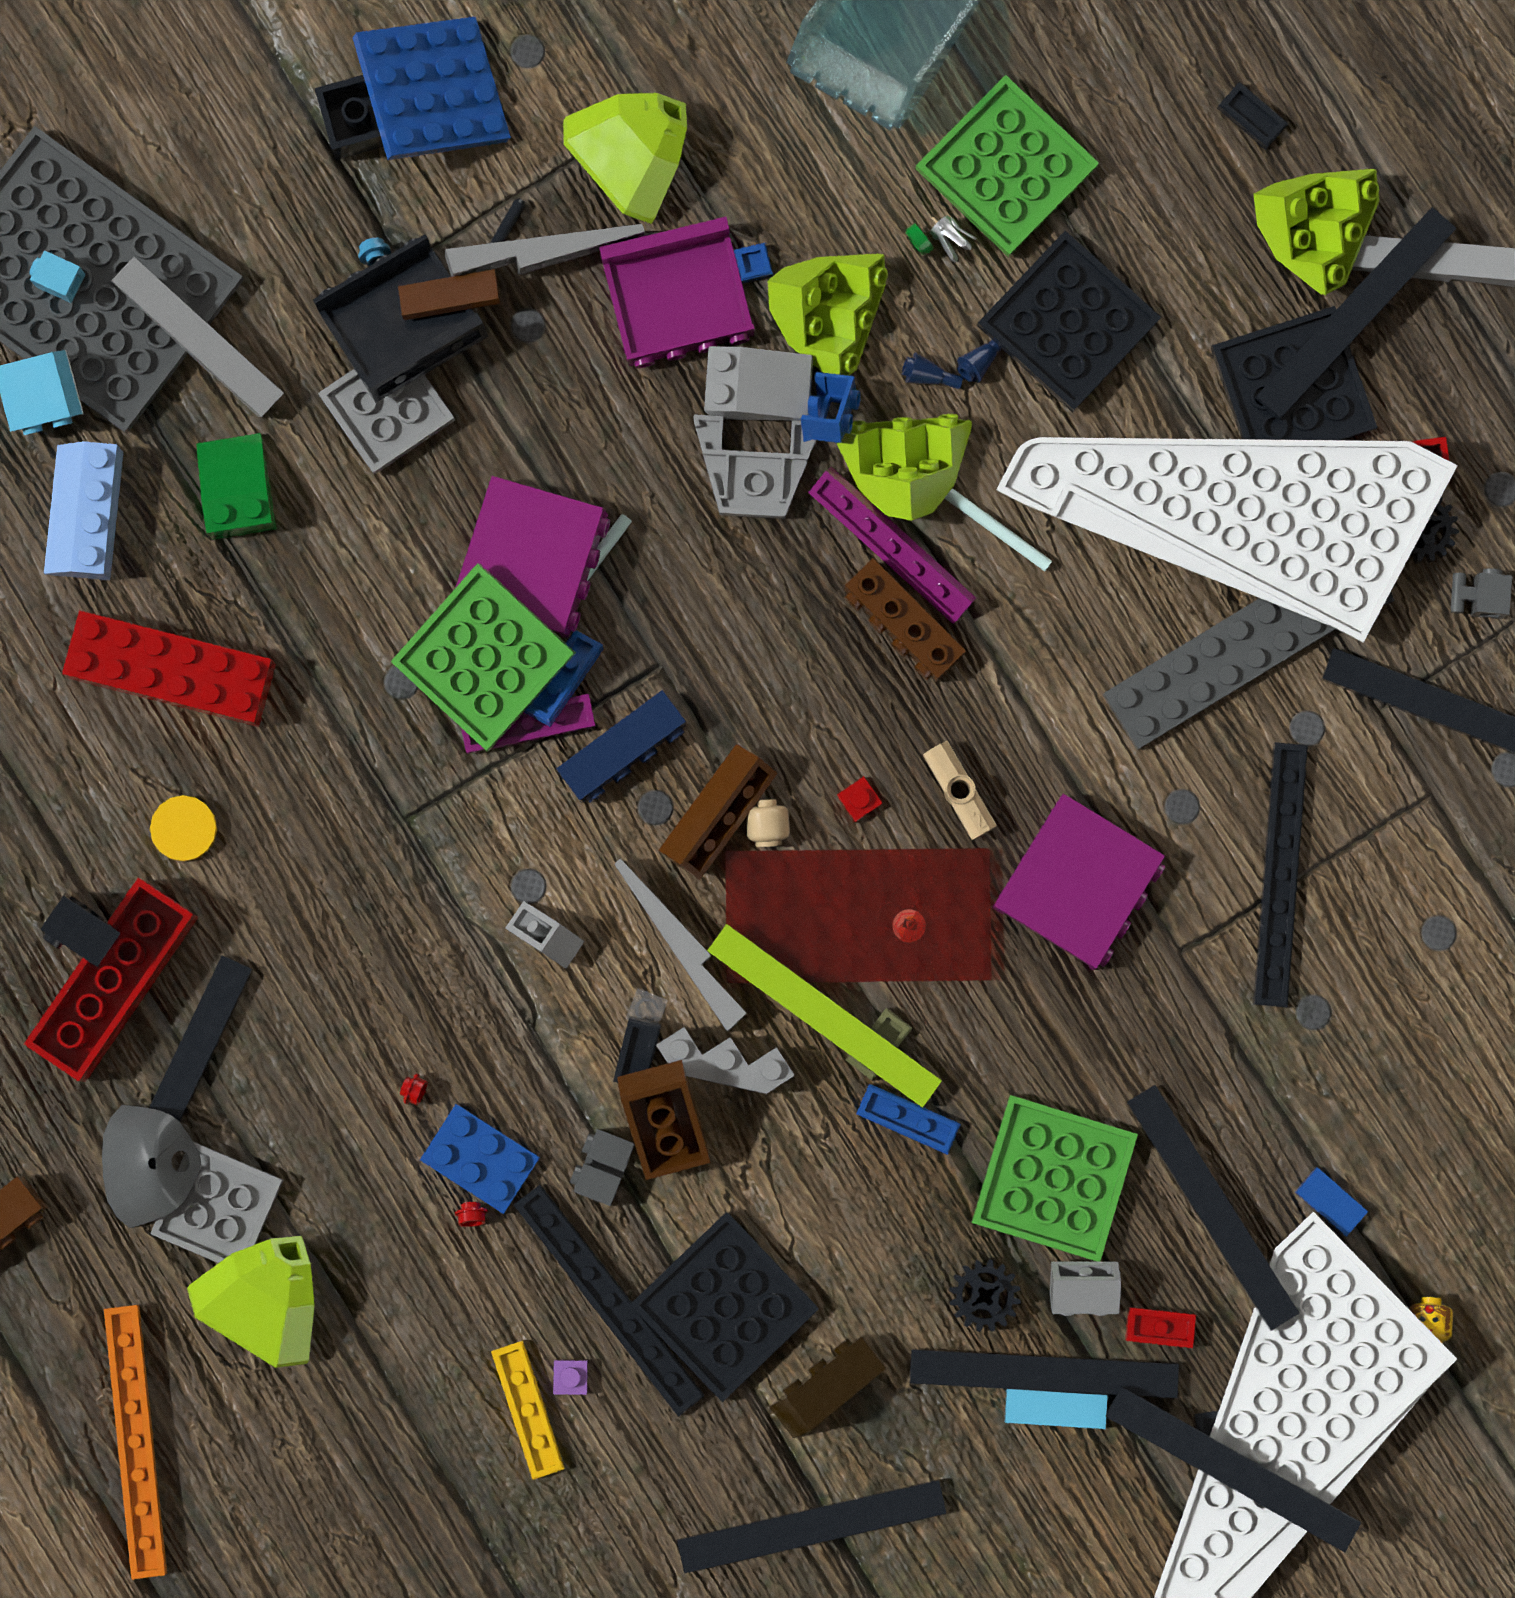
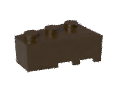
[769,1337,886,1439]

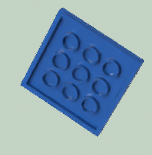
[352,16,511,160]

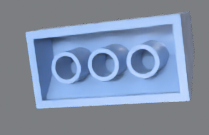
[44,442,123,580]

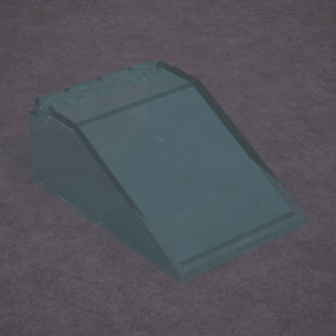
[786,0,981,131]

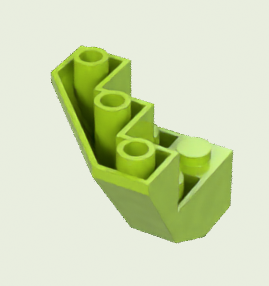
[563,93,687,224]
[1253,169,1379,295]
[767,254,888,376]
[837,414,972,521]
[187,1236,314,1368]

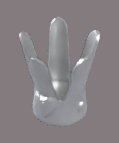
[930,215,977,262]

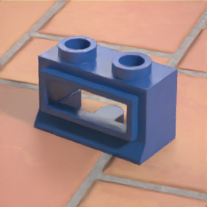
[801,372,861,443]

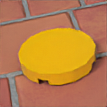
[150,795,218,862]

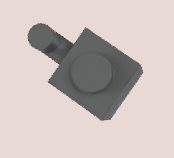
[1450,568,1512,619]

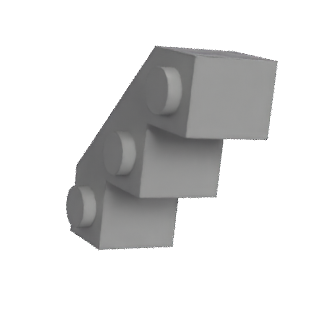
[656,1027,795,1094]

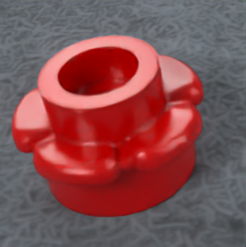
[400,1073,428,1106]
[455,1202,488,1227]

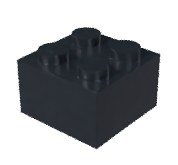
[314,75,384,160]

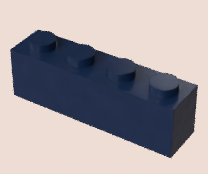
[556,690,686,803]

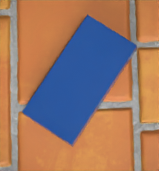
[1295,1167,1368,1237]

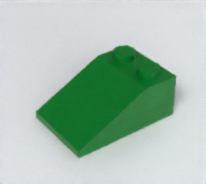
[196,433,277,540]

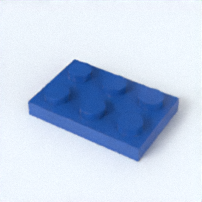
[420,1104,540,1214]

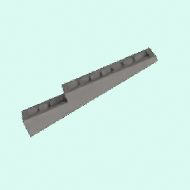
[445,224,645,277]
[1352,236,1515,287]
[111,257,283,417]
[614,859,747,1032]

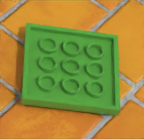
[915,75,1099,257]
[391,563,576,751]
[971,1095,1138,1262]

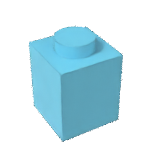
[30,250,86,303]

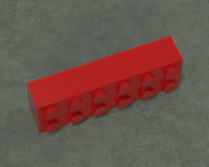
[62,610,276,727]
[24,878,199,1082]

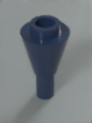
[957,340,1002,383]
[902,352,963,389]

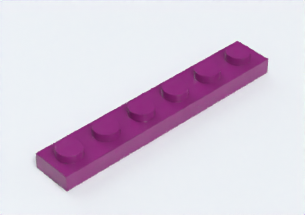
[808,467,976,624]

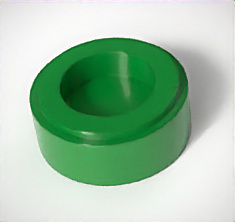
[905,223,934,256]

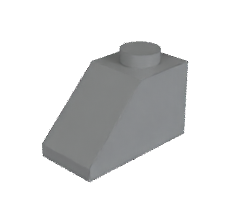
[506,901,585,969]

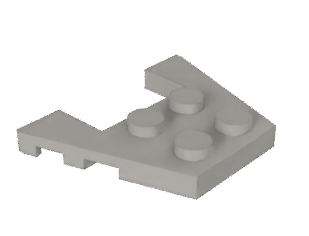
[694,415,816,519]

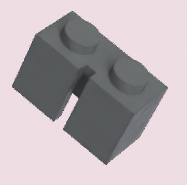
[570,1129,635,1206]

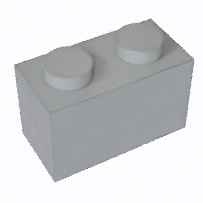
[1050,1261,1121,1316]

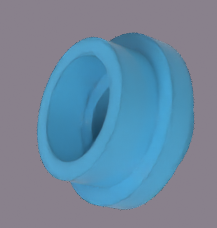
[358,237,391,266]

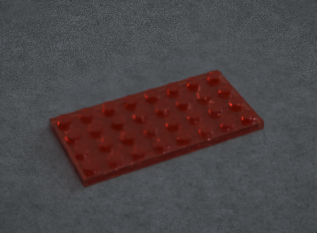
[725,848,992,984]

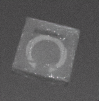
[625,988,668,1024]

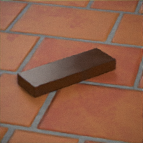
[398,269,500,320]

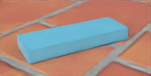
[1004,1389,1107,1429]

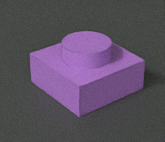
[553,1360,588,1395]

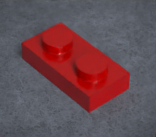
[1125,1307,1196,1348]

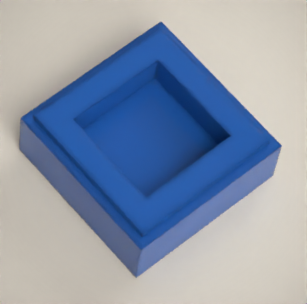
[734,243,773,284]

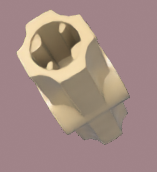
[923,740,997,840]

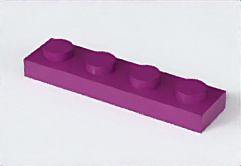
[461,694,596,754]

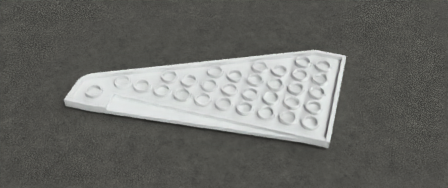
[996,437,1458,642]
[1154,1212,1457,1598]

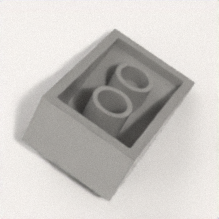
[704,346,813,421]

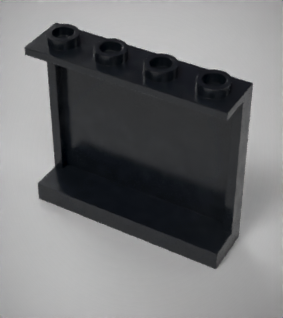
[313,234,488,403]

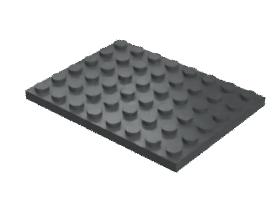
[0,126,244,434]

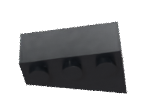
[40,892,120,967]

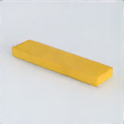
[491,1340,565,1480]

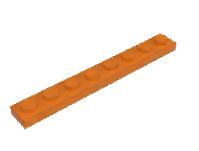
[104,1304,167,1580]

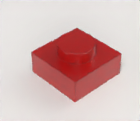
[836,776,882,822]

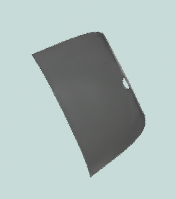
[102,1105,201,1228]

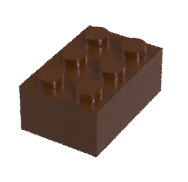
[617,1060,711,1180]

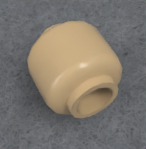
[746,799,790,847]

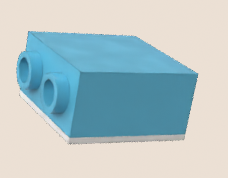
[0,350,84,435]

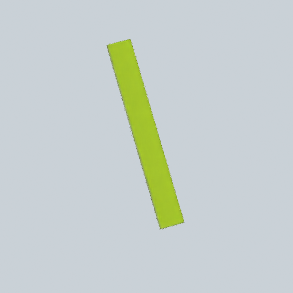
[707,924,942,1108]

